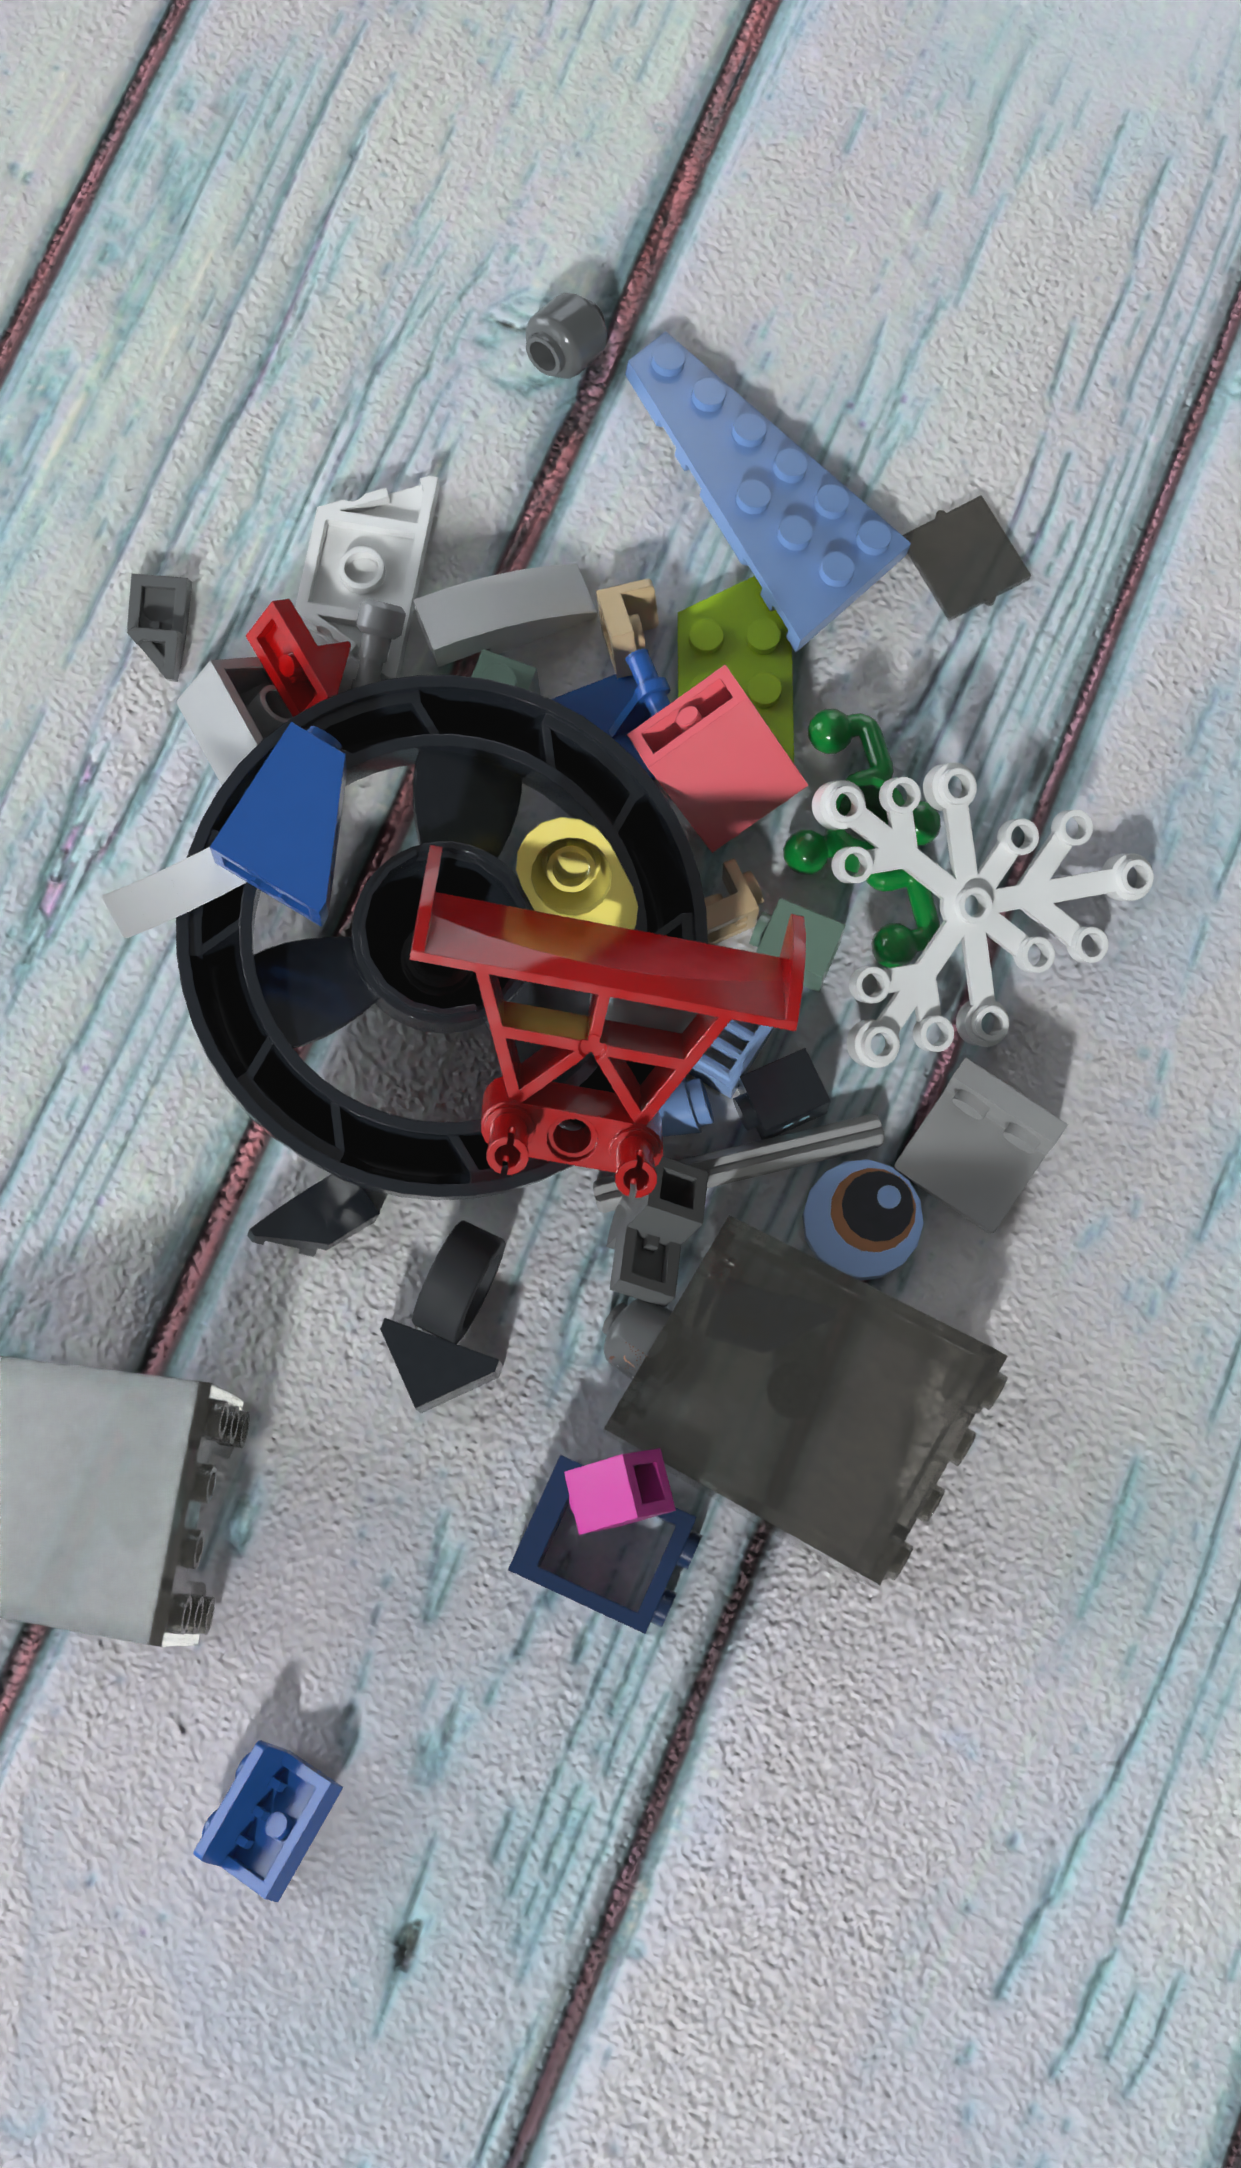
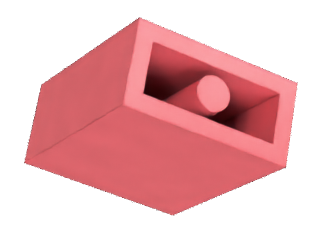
[627,664,808,853]

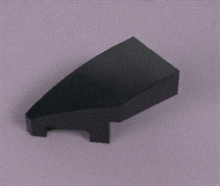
[247,1174,380,1257]

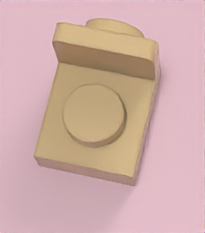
[596,579,659,679]
[704,858,764,945]

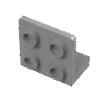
[894,1057,1068,1234]

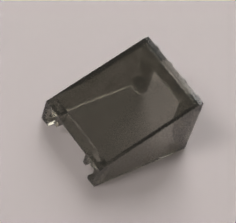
[603,1215,1008,1585]
[0,1356,250,1647]

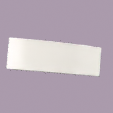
[413,564,597,667]

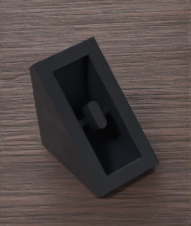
[380,1318,503,1413]

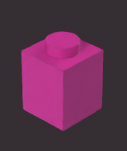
[564,1448,676,1535]

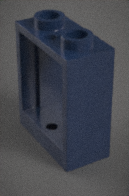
[508,1455,702,1634]

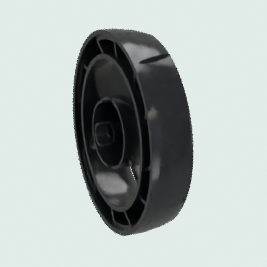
[176,675,708,1200]

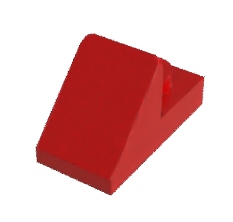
[246,599,351,717]

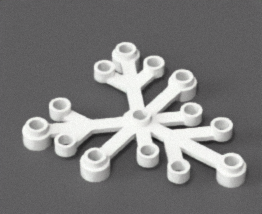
[812,762,1154,1068]

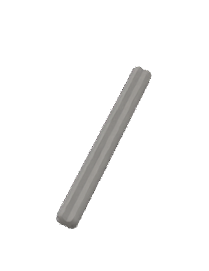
[593,1114,884,1213]

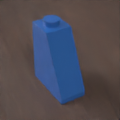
[210,722,347,927]

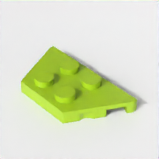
[677,576,794,763]

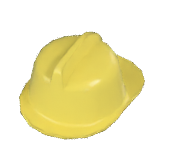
[516,817,638,930]

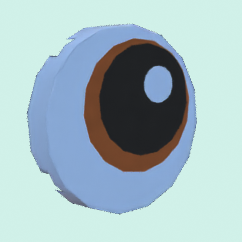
[802,1159,924,1281]

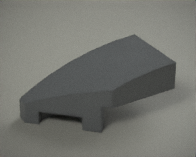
[127,573,192,682]

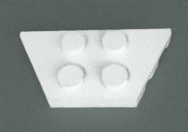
[295,476,440,680]

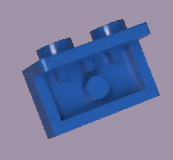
[193,1740,343,1902]

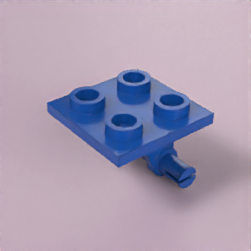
[552,649,671,780]

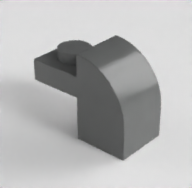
[606,1156,709,1308]

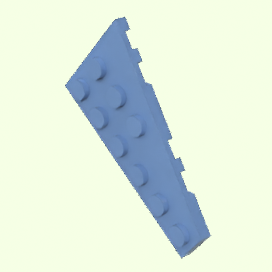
[625,331,911,652]

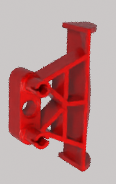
[409,845,806,1198]

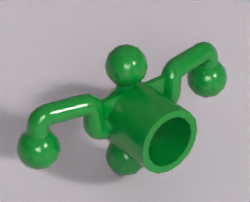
[783,709,941,968]

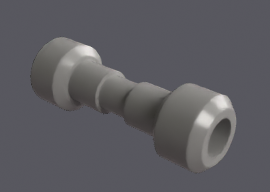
[351,599,406,689]

